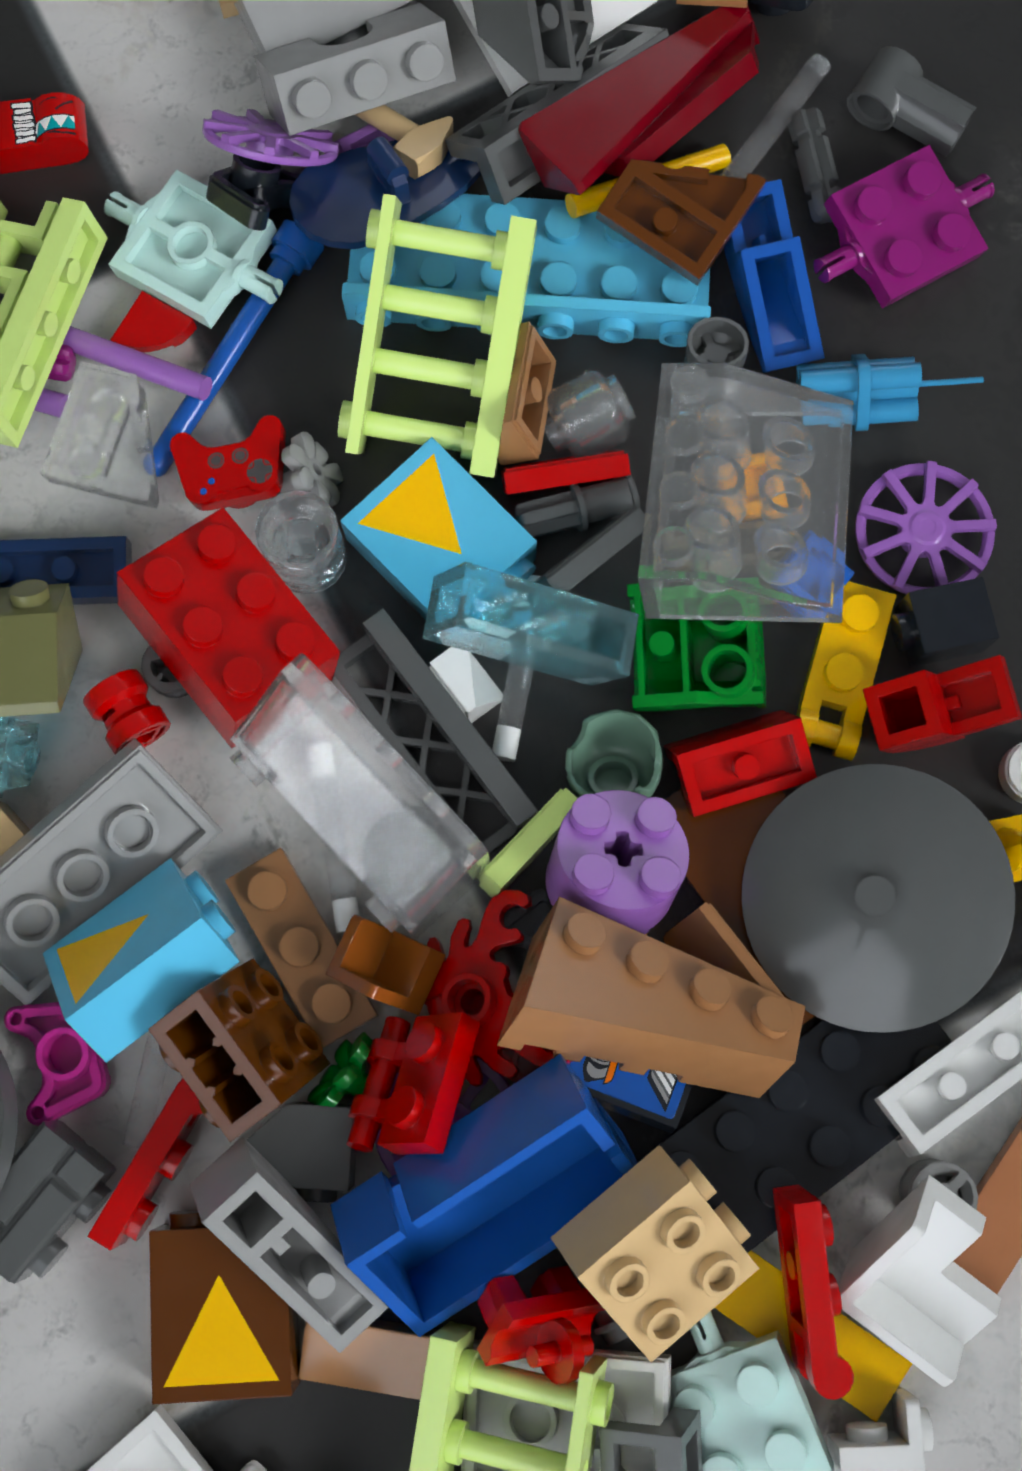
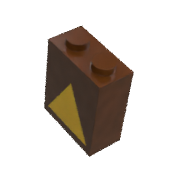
[149,1210,300,1405]

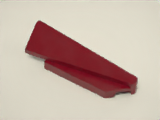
[518,5,760,195]

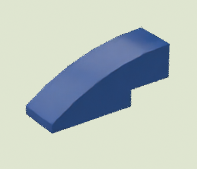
[724,179,825,373]

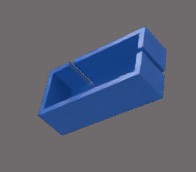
[330,1054,638,1337]

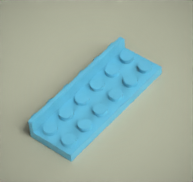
[342,194,711,347]

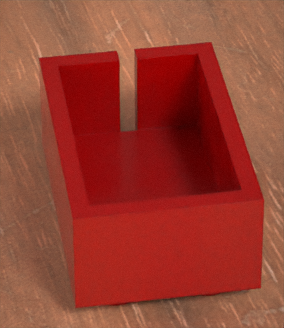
[117,507,340,749]

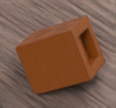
[325,915,446,1015]

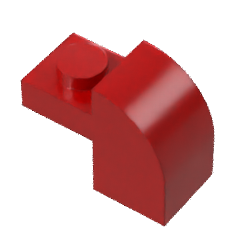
[862,655,1022,753]

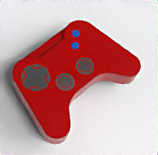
[170,415,286,511]

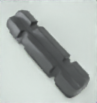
[788,107,841,224]

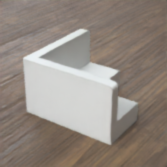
[839,1175,1002,1387]

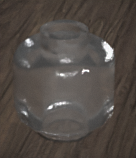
[545,369,637,458]

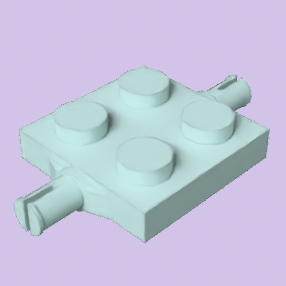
[104,170,283,329]
[670,1311,834,1471]

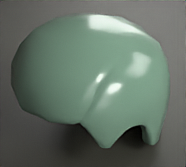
[565,709,663,798]

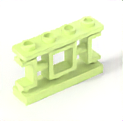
[0,197,108,448]

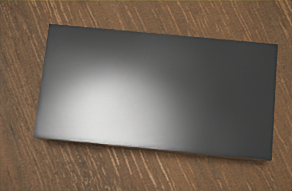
[526,507,652,609]

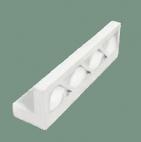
[874,990,1022,1158]

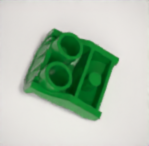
[627,579,766,712]

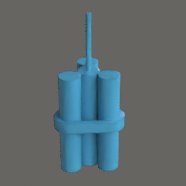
[796,354,984,431]

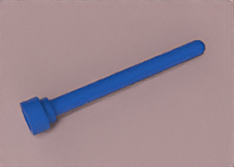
[144,220,324,477]

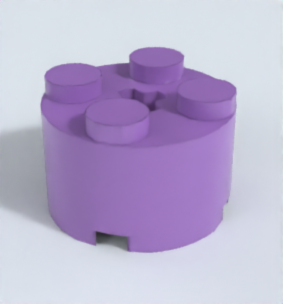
[545,790,689,934]

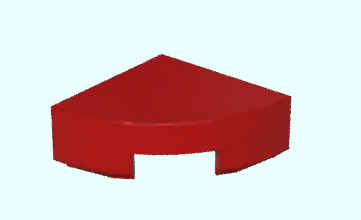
[110,291,197,353]

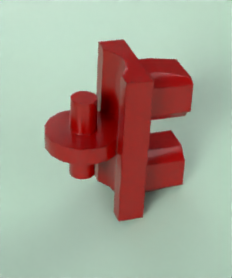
[477,1266,605,1384]

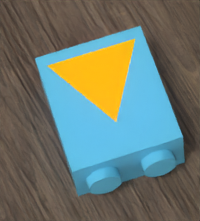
[340,437,537,642]
[43,858,240,1063]

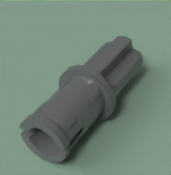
[514,475,640,538]

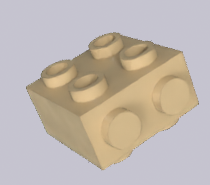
[550,1145,760,1362]

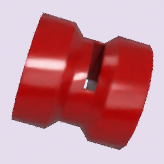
[83,669,171,755]

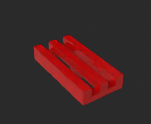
[500,449,631,495]

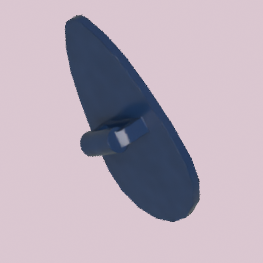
[289,137,481,249]

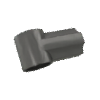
[847,46,977,157]

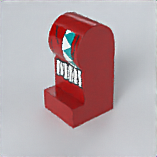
[0,92,89,174]

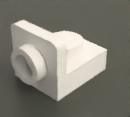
[827,1389,934,1471]

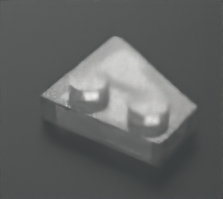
[40,362,159,509]

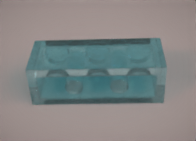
[423,562,639,686]

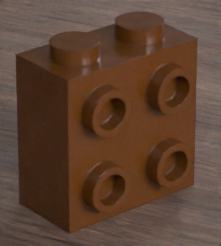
[148,958,331,1142]

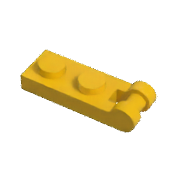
[796,581,896,761]

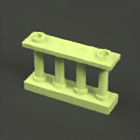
[338,193,537,478]
[409,1321,614,1471]

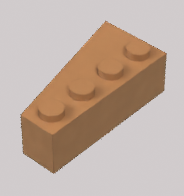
[497,896,806,1098]

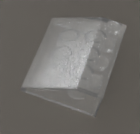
[638,363,853,623]

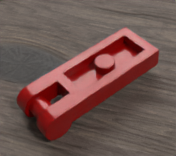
[87,1078,203,1251]
[773,1184,854,1400]

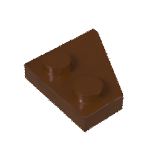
[596,159,767,286]

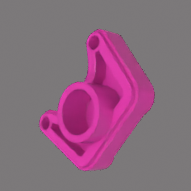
[4,1002,111,1126]

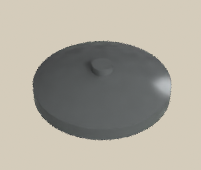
[742,764,1015,1033]

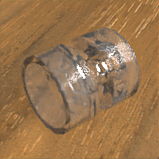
[255,490,347,594]

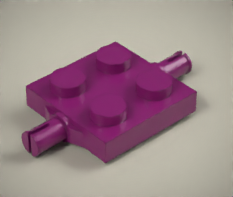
[813,145,995,308]

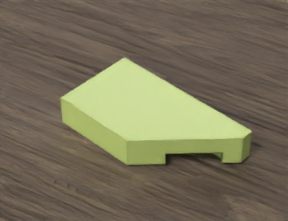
[479,788,577,897]

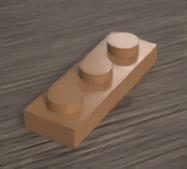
[225,848,379,1049]

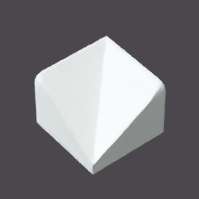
[429,636,503,723]

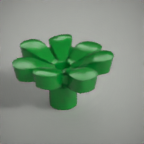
[307,1032,372,1107]

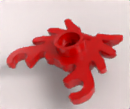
[424,890,572,1087]

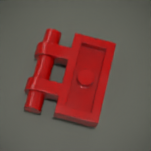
[346,1012,480,1155]

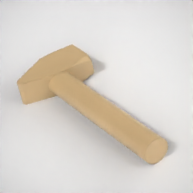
[355,105,453,179]

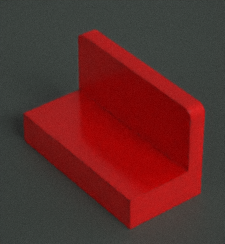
[664,710,817,817]

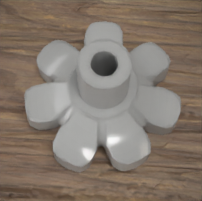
[280,432,343,509]

